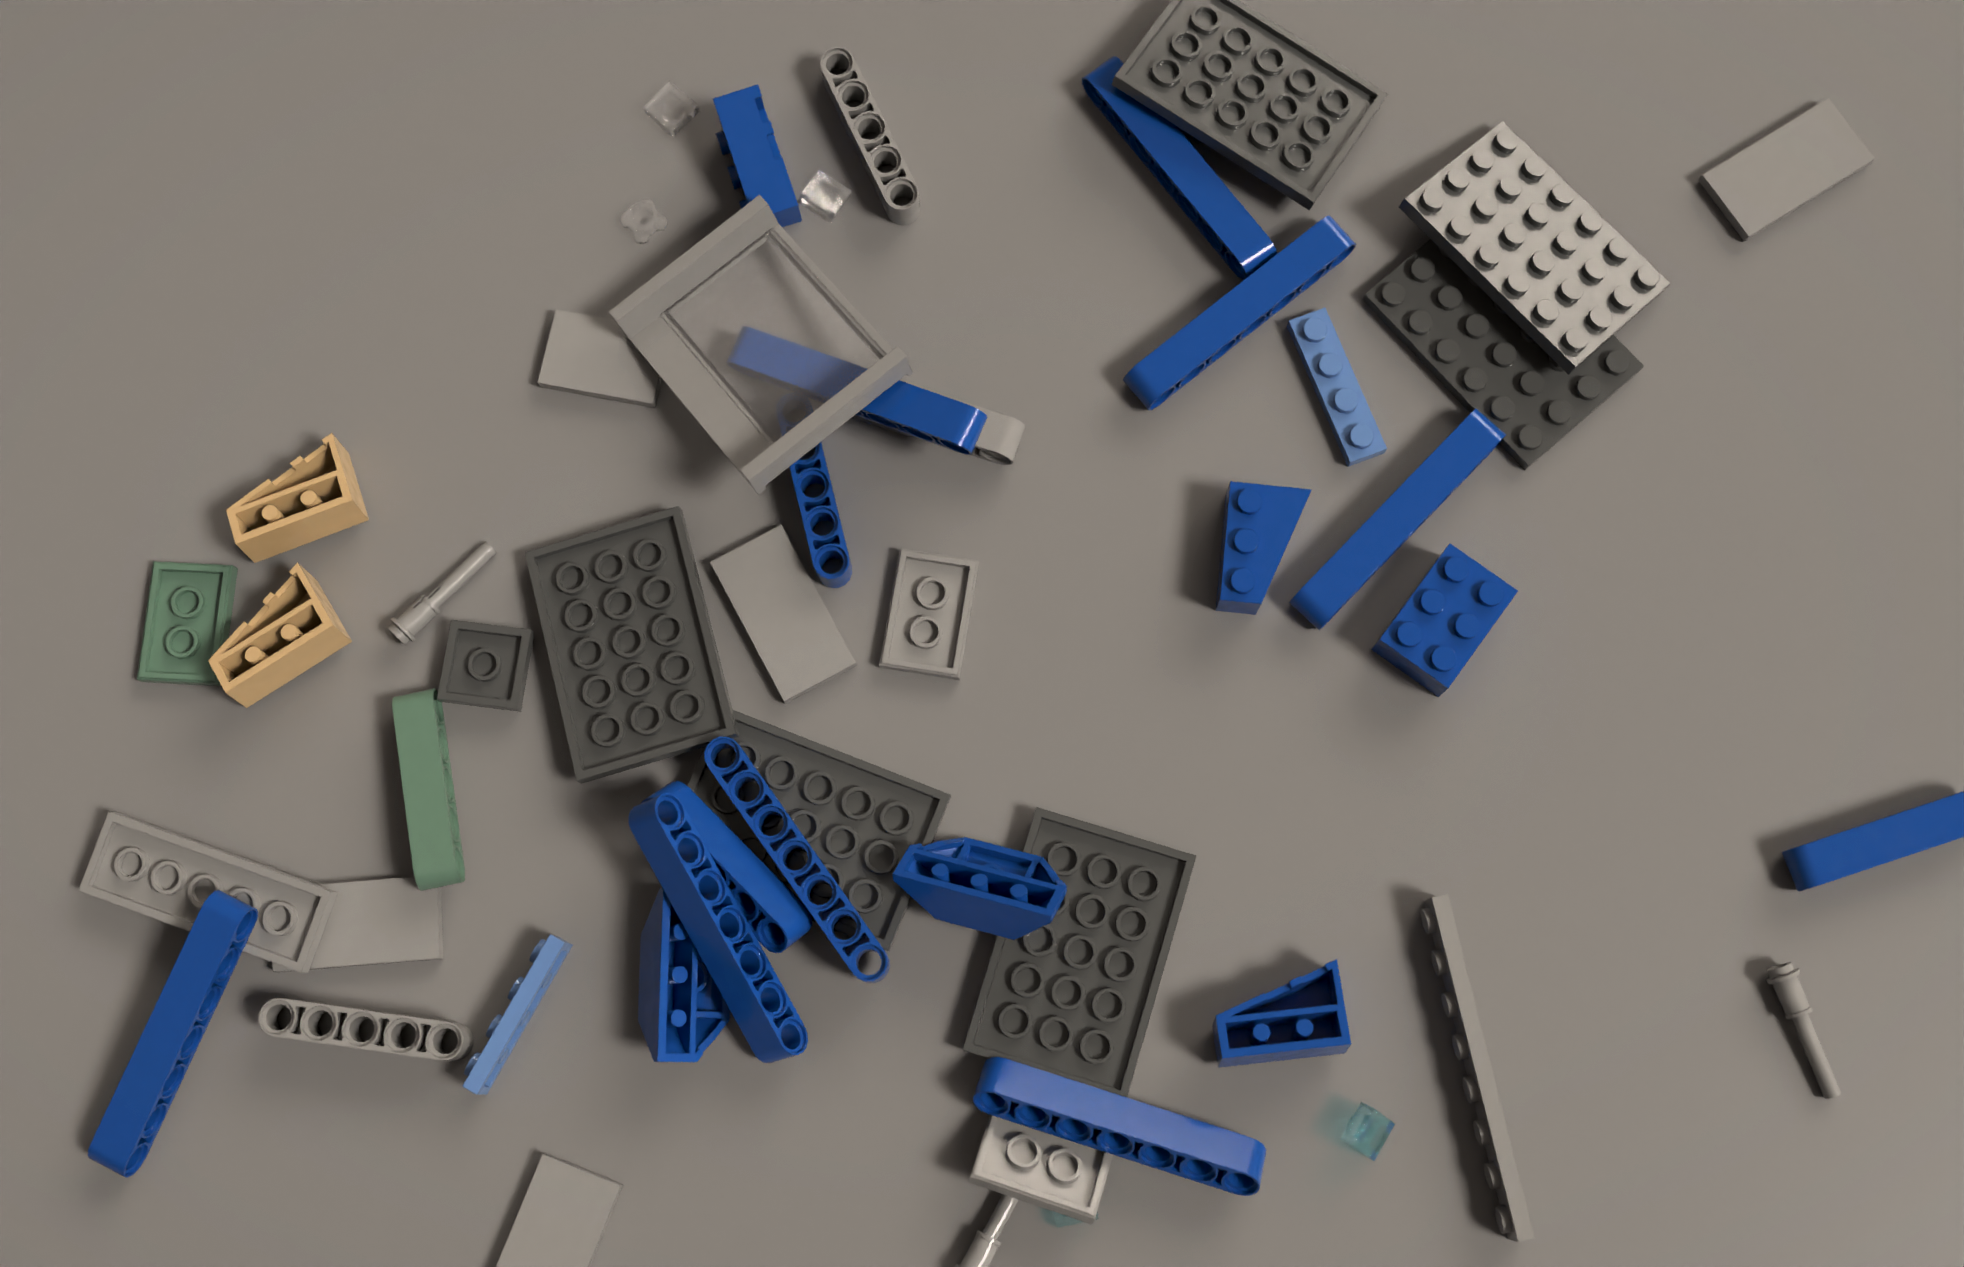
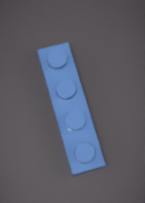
[1287,308,1387,467]
[462,934,573,1095]

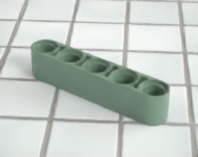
[392,688,465,891]

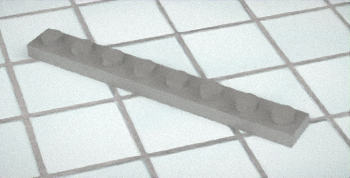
[1421,894,1535,1242]

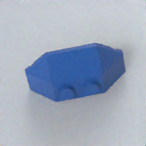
[892,837,1067,940]
[638,888,730,1063]

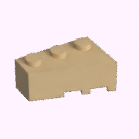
[226,433,369,563]
[208,562,352,708]

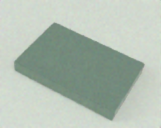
[137,561,238,686]

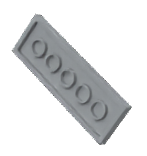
[78,811,338,973]

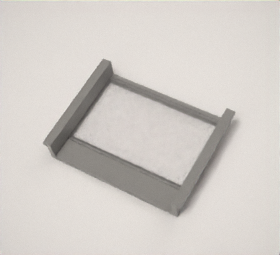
[609,195,913,495]

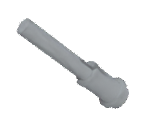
[388,541,497,645]
[1766,962,1841,1099]
[955,1194,1019,1267]

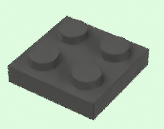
[437,620,535,712]

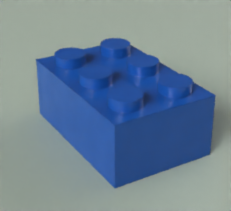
[1371,543,1518,697]

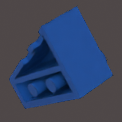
[713,84,802,227]
[1215,481,1312,615]
[1212,959,1351,1068]

